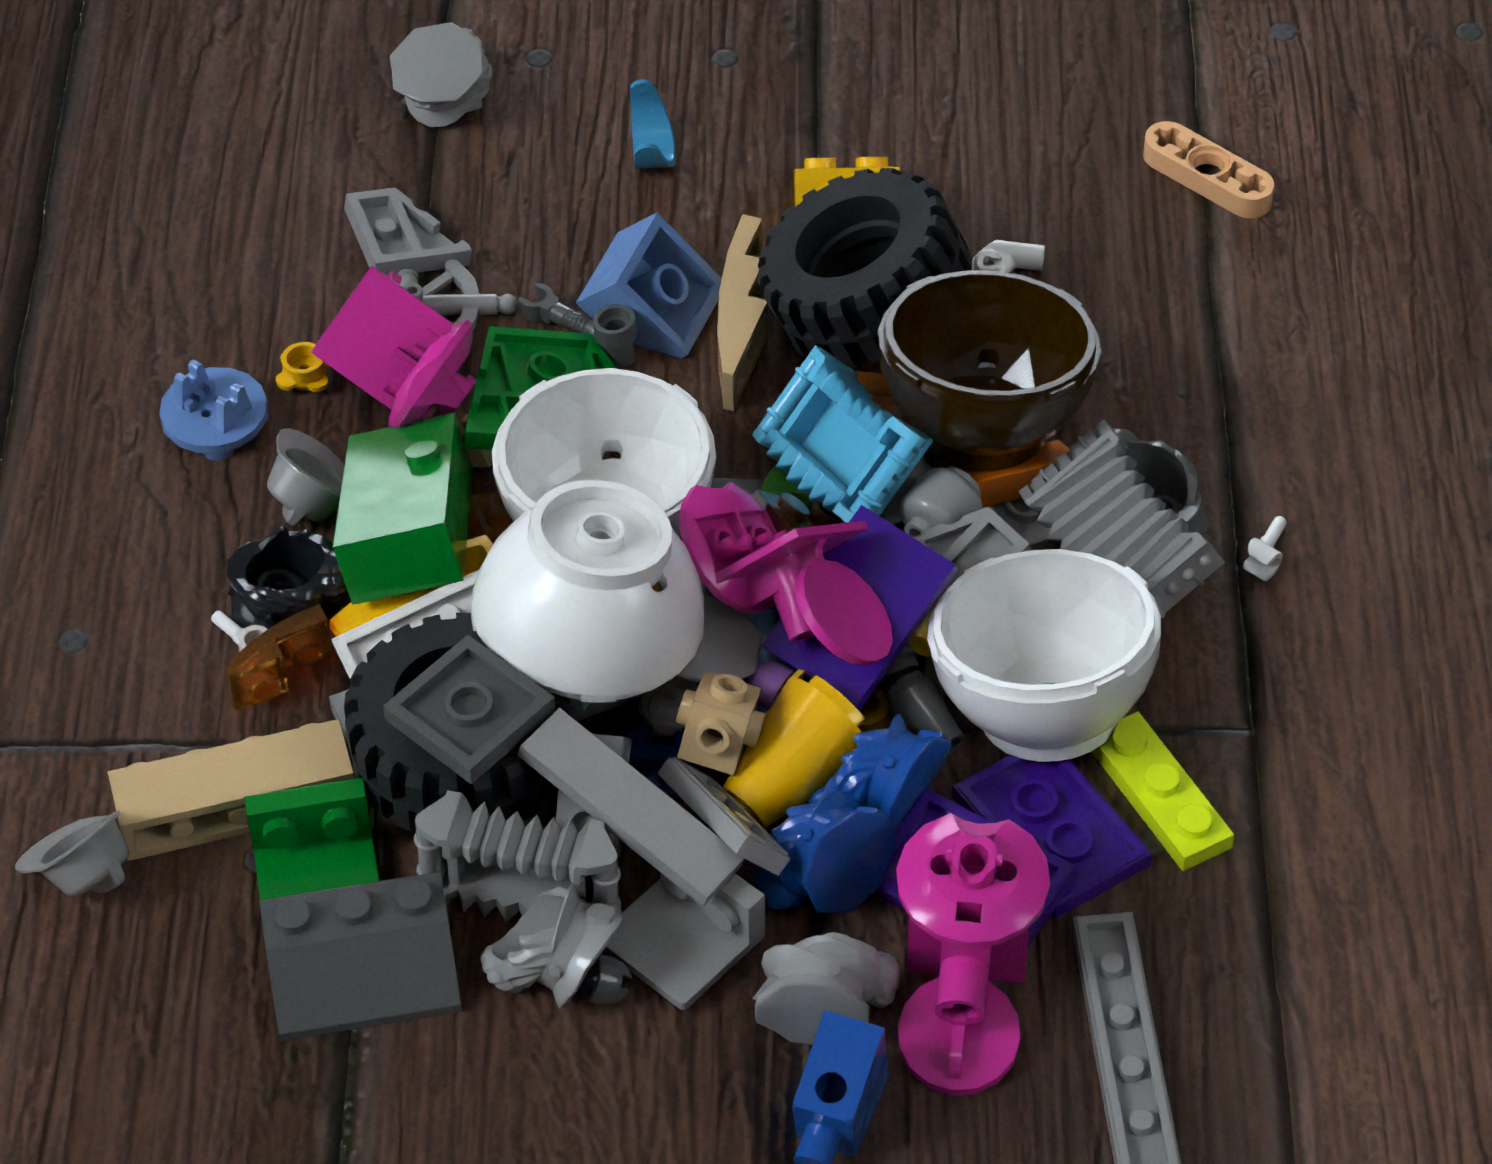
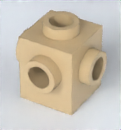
[676,671,765,776]

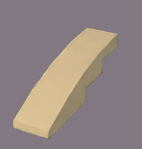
[717,214,768,411]

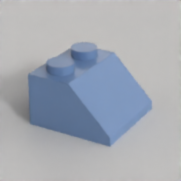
[576,212,722,359]

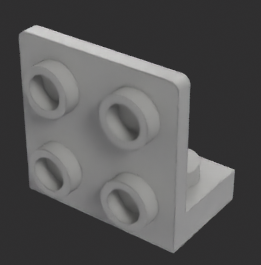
[603,872,765,1010]

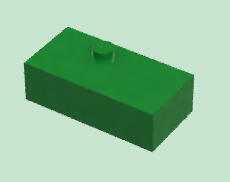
[333,412,473,605]

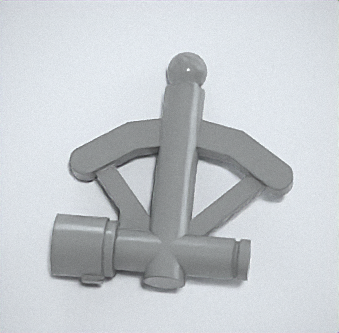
[398,259,518,330]

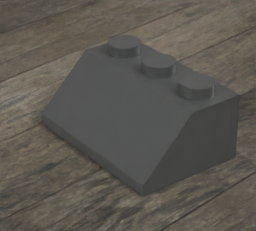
[259,872,462,1041]

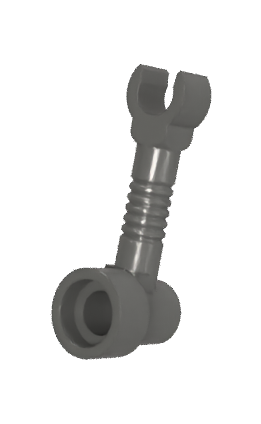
[519,283,638,368]

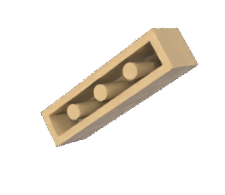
[108,719,354,861]

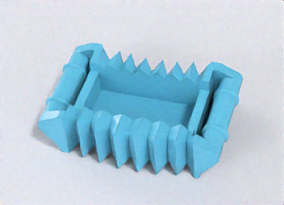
[752,345,934,523]

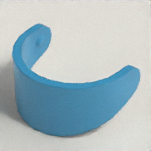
[630,79,677,169]

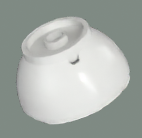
[492,368,716,538]
[471,480,704,703]
[927,549,1161,762]

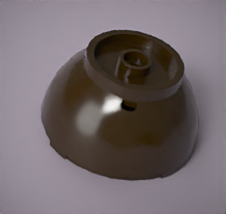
[878,270,1102,470]

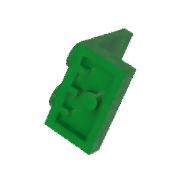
[244,777,379,900]

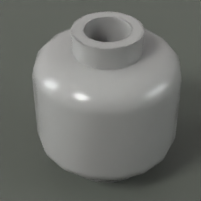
[899,467,983,538]

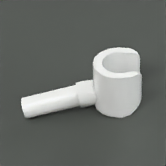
[1243,516,1287,581]
[211,610,273,667]

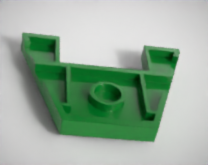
[461,326,621,458]

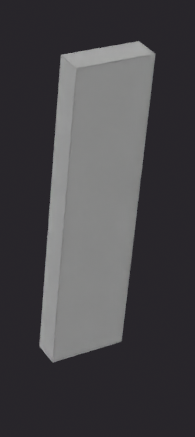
[518,707,745,907]

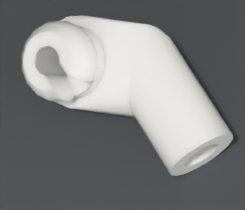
[972,240,1045,273]

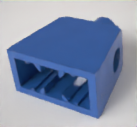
[792,1010,889,1164]

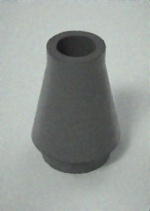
[885,671,965,755]

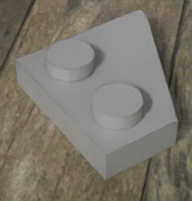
[344,187,472,275]

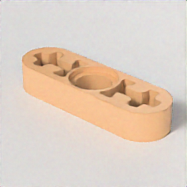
[1143,121,1274,218]

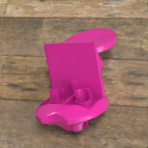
[311,266,477,428]
[679,482,893,666]
[896,813,1050,1096]

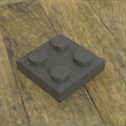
[383,635,555,784]

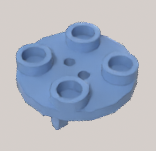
[159,359,269,461]

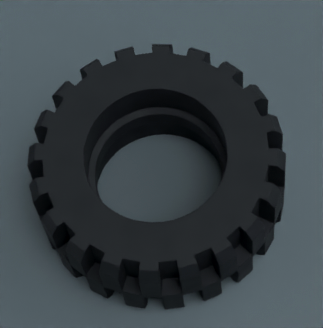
[757,168,972,369]
[344,613,571,833]

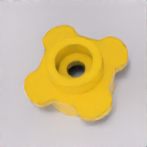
[276,342,330,392]

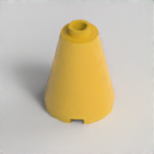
[723,669,865,829]

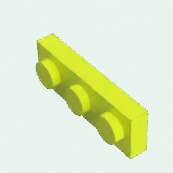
[1091,711,1234,871]

